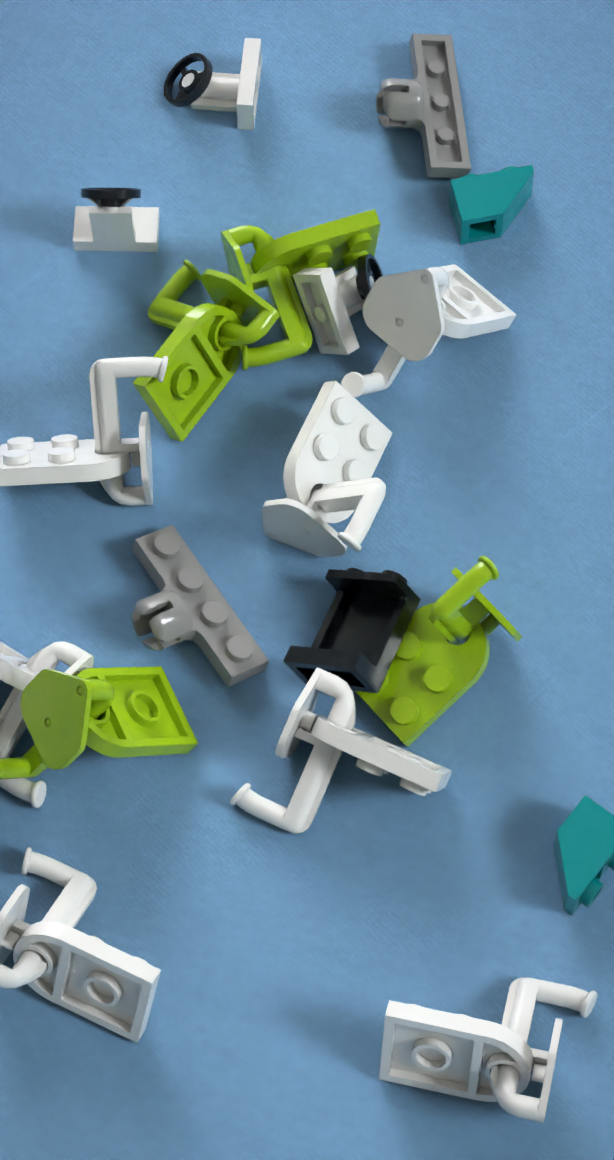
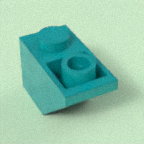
[449,165,534,245]
[553,795,614,916]

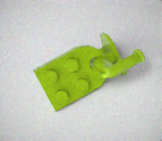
[221,209,381,371]
[133,259,280,442]
[355,556,522,747]
[0,666,198,780]

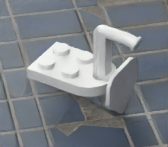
[341,264,516,398]
[0,356,169,506]
[262,380,393,557]
[0,641,94,808]
[230,667,452,834]
[0,847,161,1043]
[379,977,597,1123]

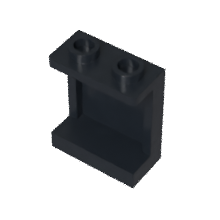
[283,568,421,693]

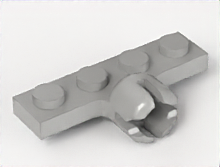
[376,33,471,178]
[132,525,269,687]

